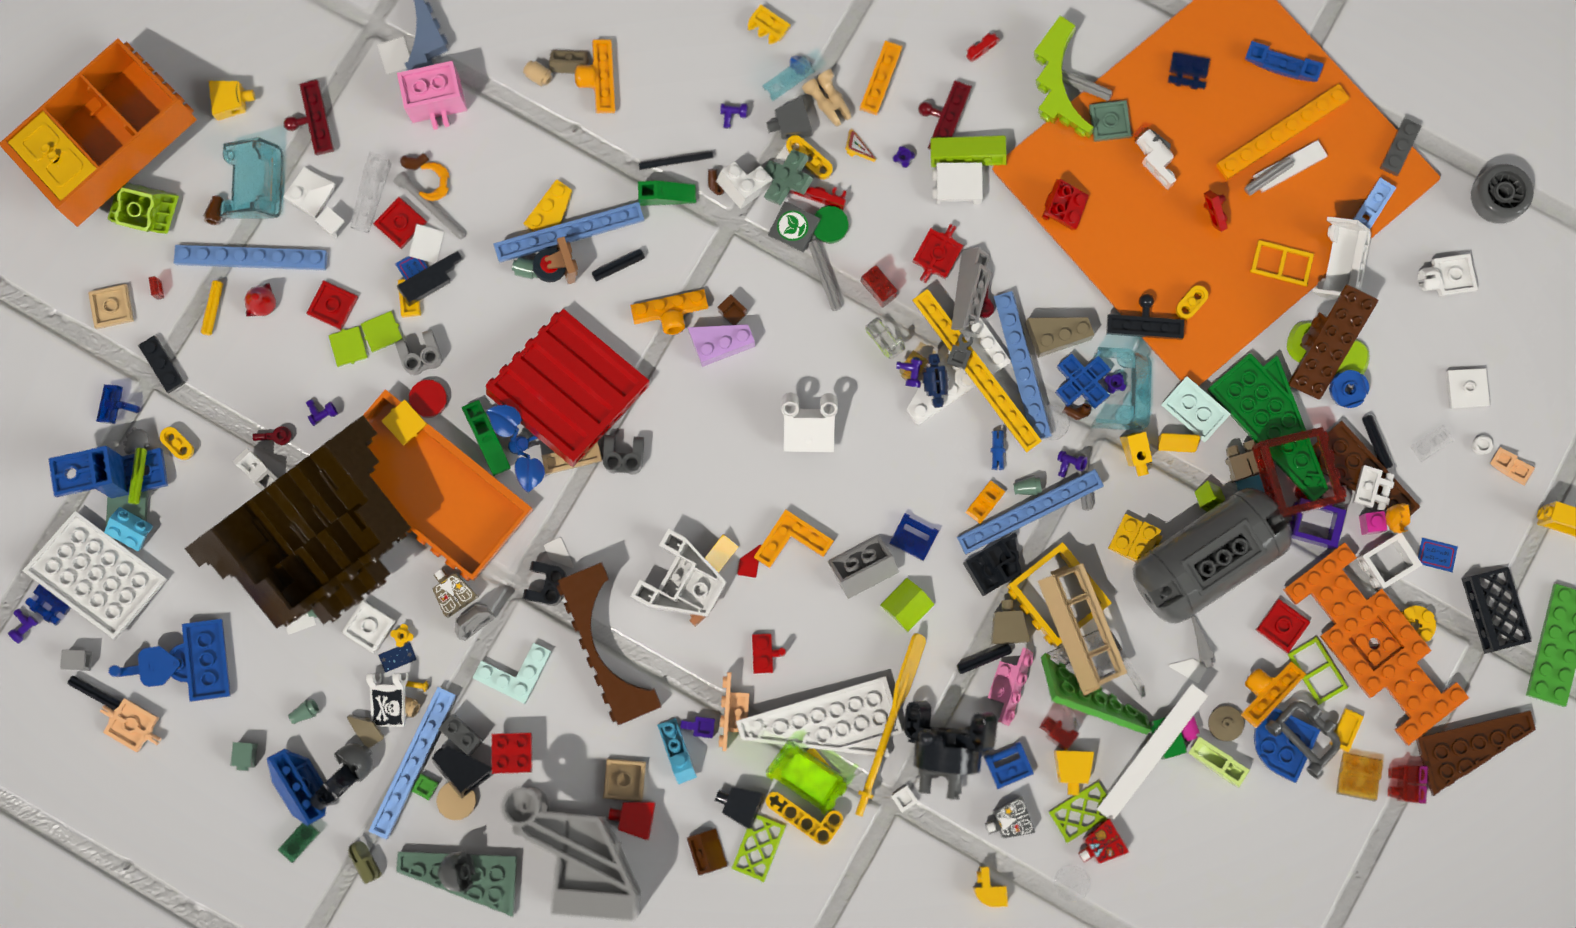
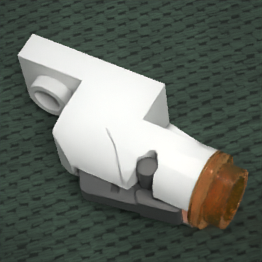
[1132,125,1176,190]

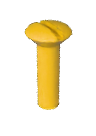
[405,681,428,692]

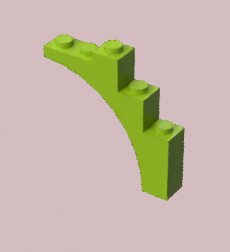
[1034,16,1093,138]

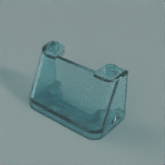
[220,137,283,219]

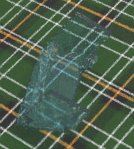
[1091,347,1152,430]

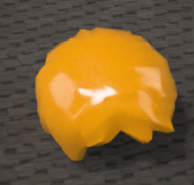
[1385,504,1410,533]

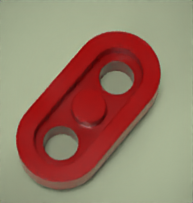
[966,33,1000,62]

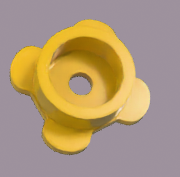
[390,624,414,647]

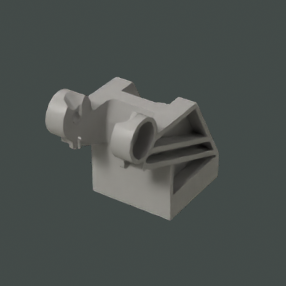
[501,787,641,921]

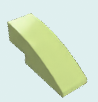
[1189,737,1250,788]

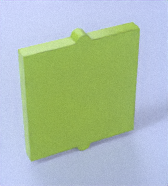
[361,311,403,353]
[328,326,368,367]

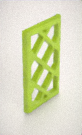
[1048,781,1107,843]
[731,815,786,882]

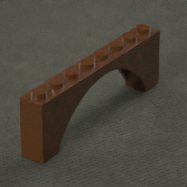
[556,562,662,725]

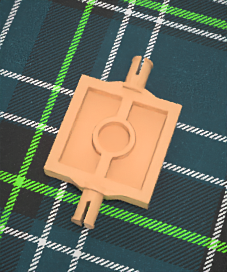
[100,698,162,752]

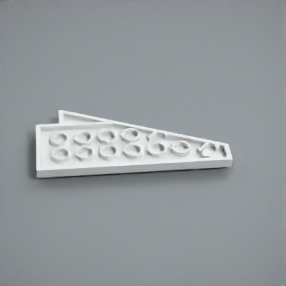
[736,676,903,757]

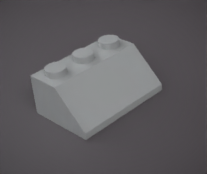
[828,535,899,599]

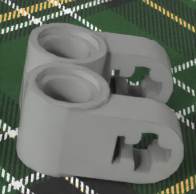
[395,329,442,375]

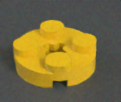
[1401,606,1436,642]

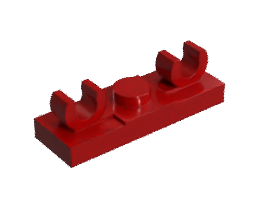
[790,187,846,211]

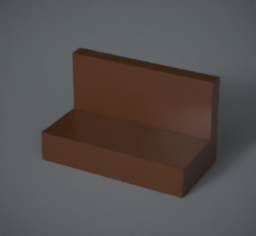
[687,828,728,876]

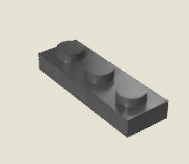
[1380,118,1422,176]

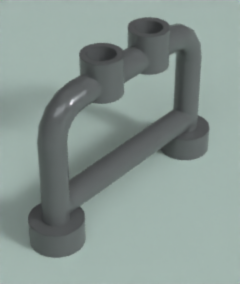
[1265,701,1341,779]

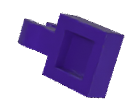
[680,717,715,738]

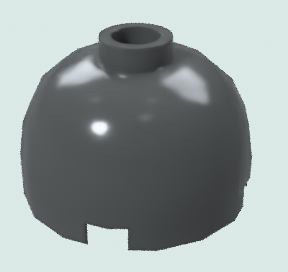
[334,743,373,782]
[438,851,475,892]

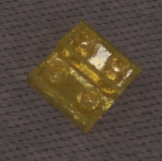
[1336,752,1383,801]

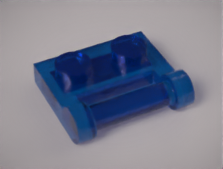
[889,513,939,561]

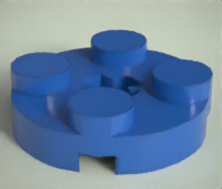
[1329,370,1369,408]

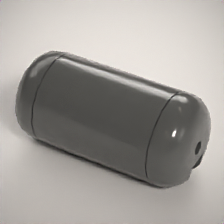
[1133,488,1292,623]

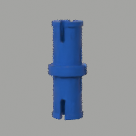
[990,431,1005,470]

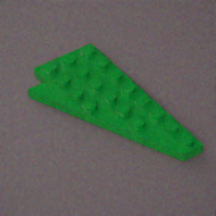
[1207,353,1328,503]

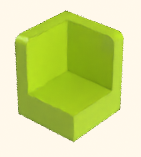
[1195,480,1225,512]

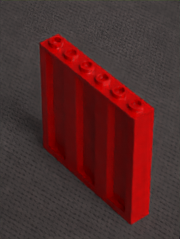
[486,308,650,467]

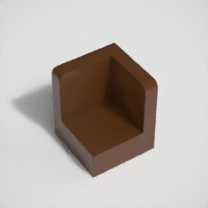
[717,294,747,325]

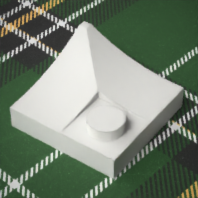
[283,167,335,219]

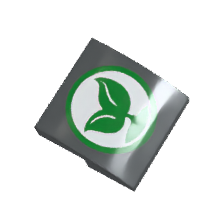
[768,201,820,253]

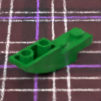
[461,400,511,476]

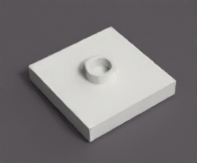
[1446,368,1490,409]
[341,600,396,654]

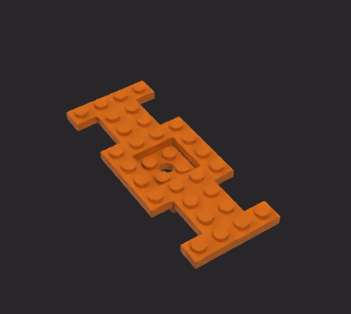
[1283,542,1469,745]

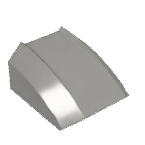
[454,604,496,641]

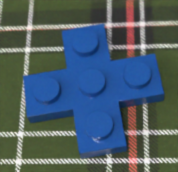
[1055,354,1111,409]

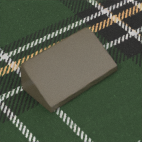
[549,50,588,74]

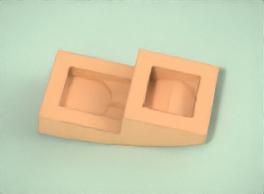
[1490,447,1535,486]

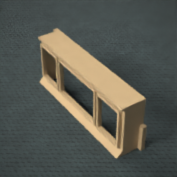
[1038,563,1127,695]

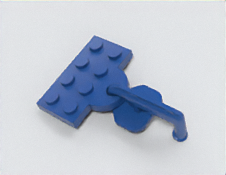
[108,619,231,702]

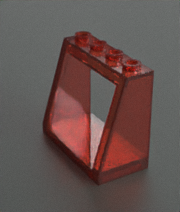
[1252,427,1346,519]

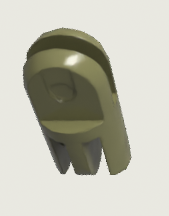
[348,841,382,884]

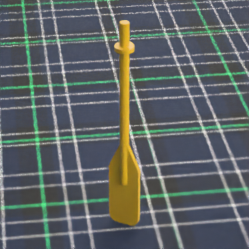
[855,633,926,817]

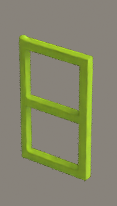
[1287,637,1348,705]

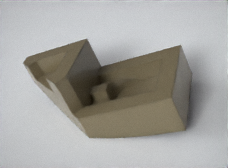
[347,715,384,748]

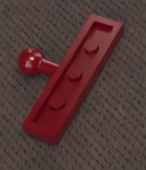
[284,80,334,156]
[918,80,972,150]

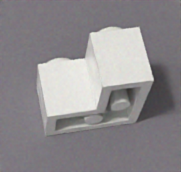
[716,161,773,209]

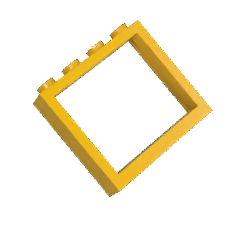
[1006,542,1112,647]

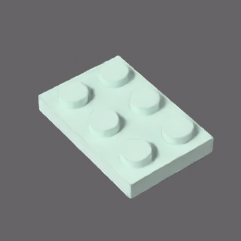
[1161,376,1231,442]

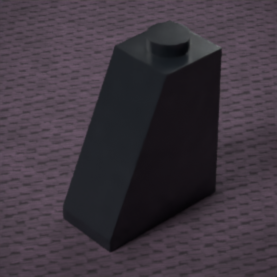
[432,746,493,799]

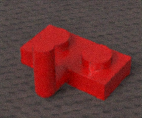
[1203,190,1228,232]
[752,634,786,674]

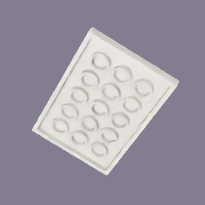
[22,511,167,640]

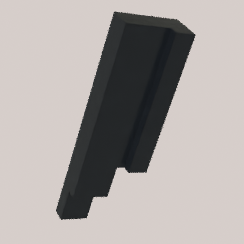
[397,251,463,306]

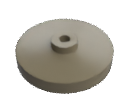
[1208,706,1244,741]

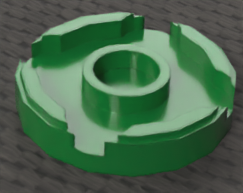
[813,206,849,244]

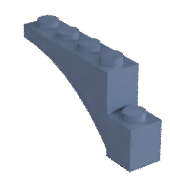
[404,0,448,71]

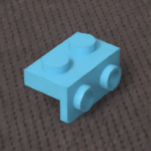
[104,507,153,552]

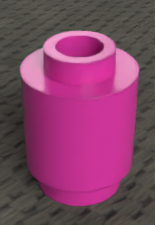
[1181,715,1200,742]

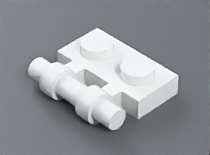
[1352,465,1394,511]

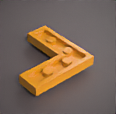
[754,509,834,568]

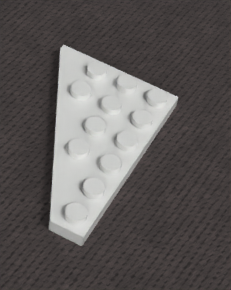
[906,317,1011,426]

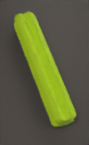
[128,448,147,505]

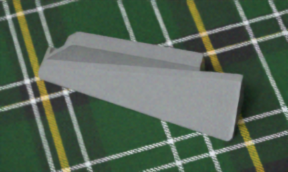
[951,247,991,330]

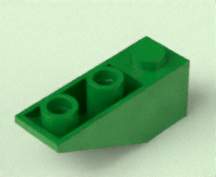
[638,181,696,206]

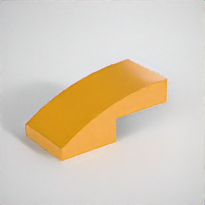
[965,480,1005,524]

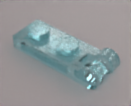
[762,56,815,101]

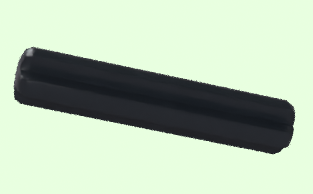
[592,249,645,281]
[1362,415,1393,469]
[957,644,1012,674]
[67,676,121,710]

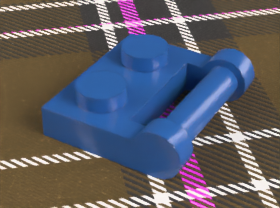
[983,741,1034,789]

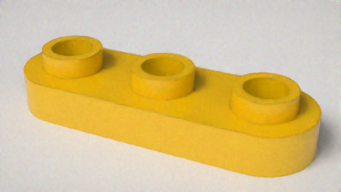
[786,135,833,180]

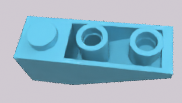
[658,718,697,784]

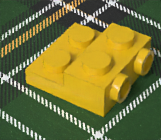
[1108,514,1162,562]

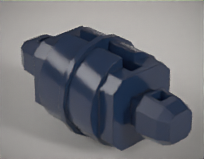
[922,354,949,408]

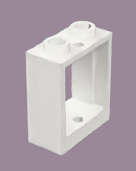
[1357,533,1423,590]

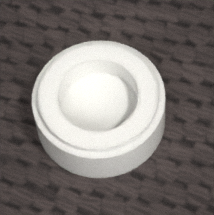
[1472,436,1493,455]

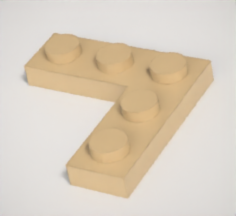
[541,442,603,475]

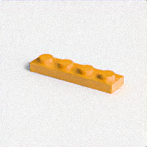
[859,40,903,116]

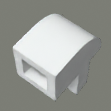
[233,448,278,490]

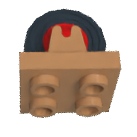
[533,237,578,284]

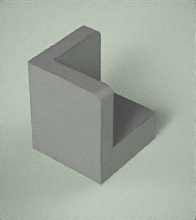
[60,650,92,671]

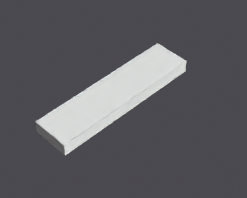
[1252,140,1327,193]

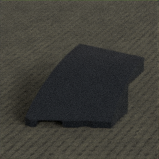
[963,532,1021,596]

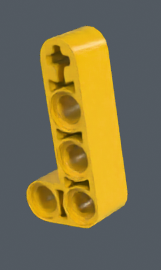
[766,792,843,845]

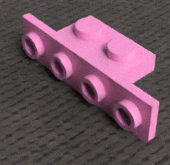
[988,648,1034,726]

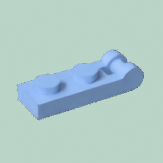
[1353,178,1397,229]

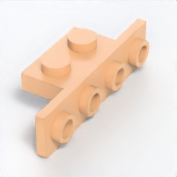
[719,672,749,751]

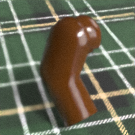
[400,153,429,170]
[708,169,725,195]
[1062,403,1092,420]

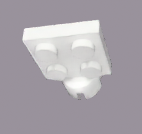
[1417,254,1478,297]

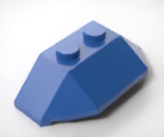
[267,749,326,826]

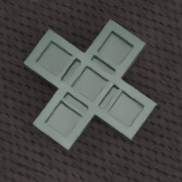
[764,149,813,206]

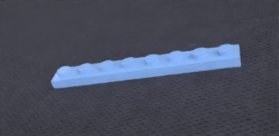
[369,687,457,840]

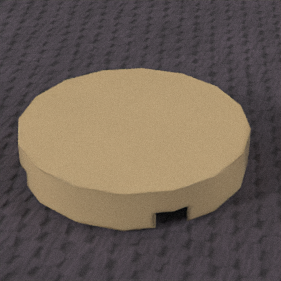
[437,783,476,820]

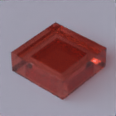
[148,276,164,300]

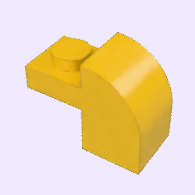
[973,866,1008,907]

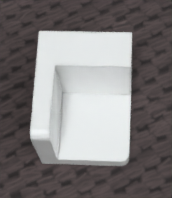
[315,207,344,239]

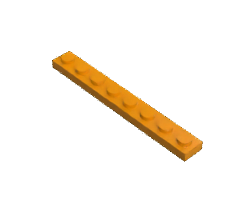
[1216,84,1350,180]

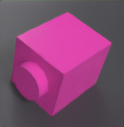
[1359,511,1387,535]

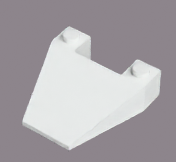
[630,529,727,617]

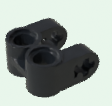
[522,561,567,606]
[310,764,358,810]

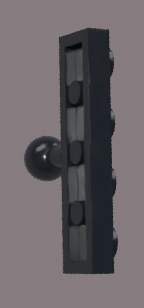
[1106,294,1184,340]

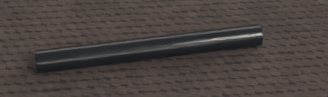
[638,151,713,170]

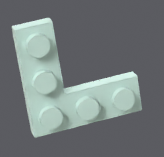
[473,643,552,704]

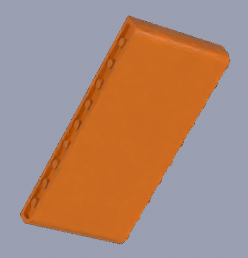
[363,389,533,582]

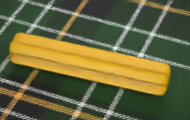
[200,280,223,336]

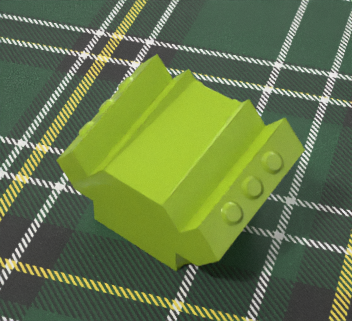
[107,182,179,234]

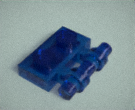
[1167,52,1210,90]
[25,584,71,626]

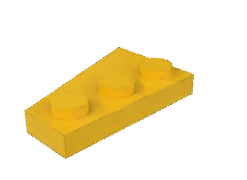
[523,179,572,232]

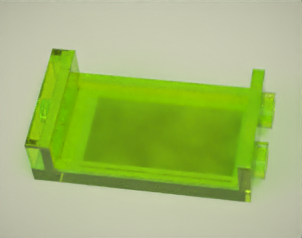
[766,739,847,815]

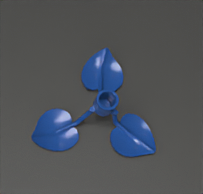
[486,405,545,492]

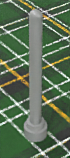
[394,171,464,239]

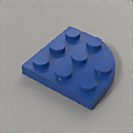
[1254,708,1320,783]

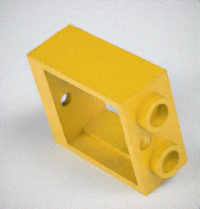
[1537,501,1576,537]

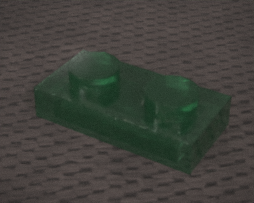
[278,823,320,863]

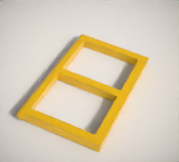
[1250,240,1314,286]

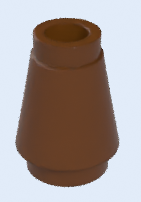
[203,196,223,225]

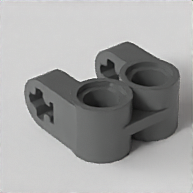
[603,435,644,475]

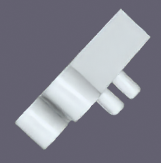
[781,392,838,452]

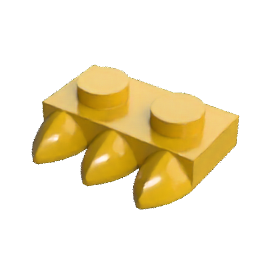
[748,4,791,44]

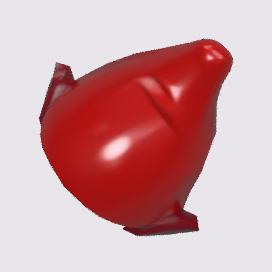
[244,283,276,317]

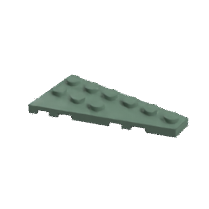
[396,852,517,917]

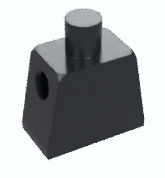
[715,787,765,829]

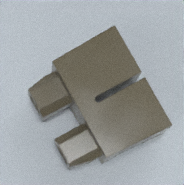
[1225,440,1270,483]

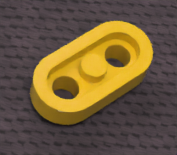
[1176,286,1208,320]
[160,427,194,460]

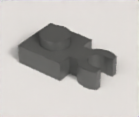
[947,333,973,370]

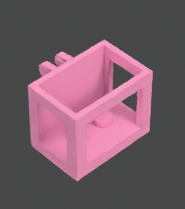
[397,61,467,130]

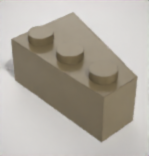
[1025,317,1094,358]

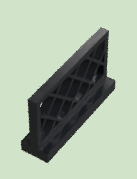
[1462,567,1532,654]

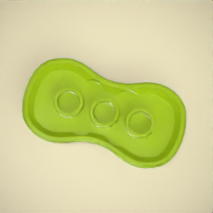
[1287,321,1370,375]

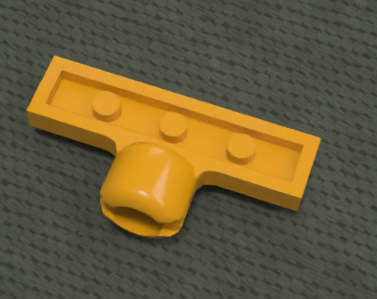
[575,40,615,113]
[630,289,709,335]
[1241,662,1306,728]

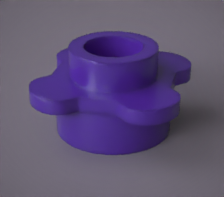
[893,146,915,168]
[1105,373,1126,394]

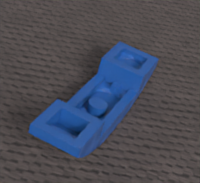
[1245,41,1323,82]

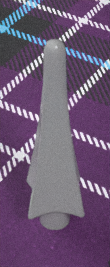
[1191,616,1215,668]

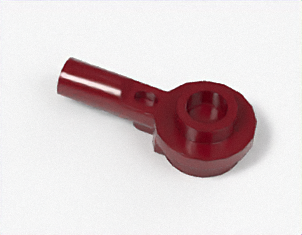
[980,284,994,318]
[252,426,292,445]

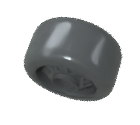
[1471,164,1534,224]

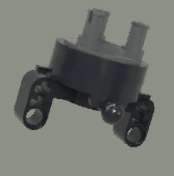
[904,701,997,800]

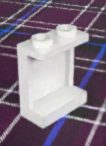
[932,163,983,205]

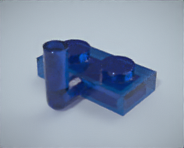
[96,384,140,424]

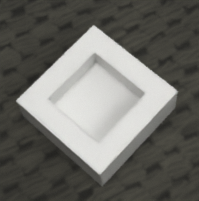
[891,785,918,813]

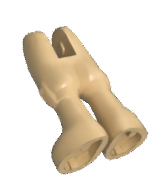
[802,69,851,127]

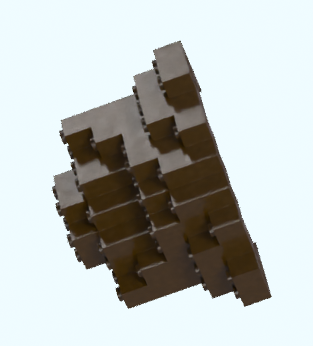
[184,415,411,629]

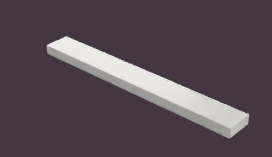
[1097,684,1208,822]

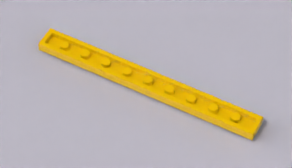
[912,289,1042,453]

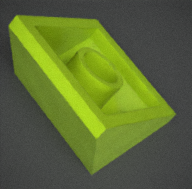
[880,578,935,632]

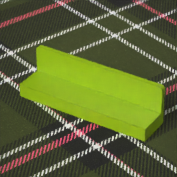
[931,135,1006,167]

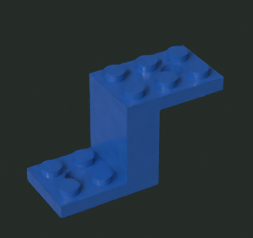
[48,446,168,498]

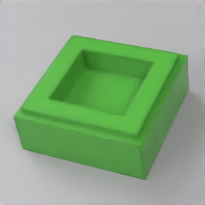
[412,774,439,800]

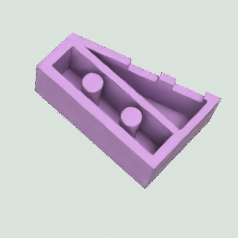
[688,325,755,367]

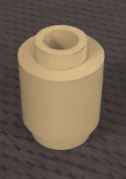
[523,60,552,87]

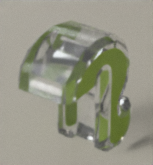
[865,317,906,359]

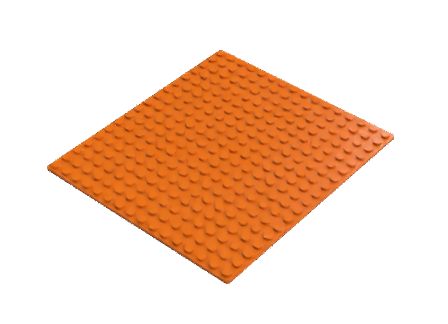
[992,0,1440,386]

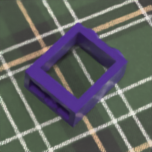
[1288,498,1347,550]

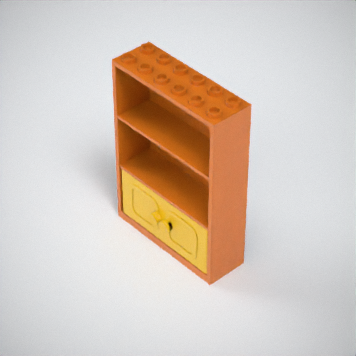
[0,38,197,227]

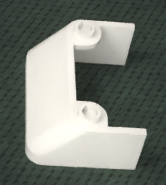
[1312,217,1371,300]

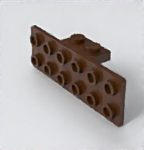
[1289,284,1379,400]

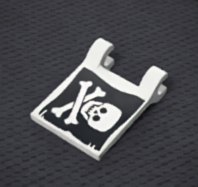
[366,673,408,727]

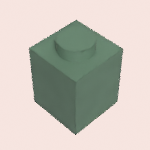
[230,742,258,771]

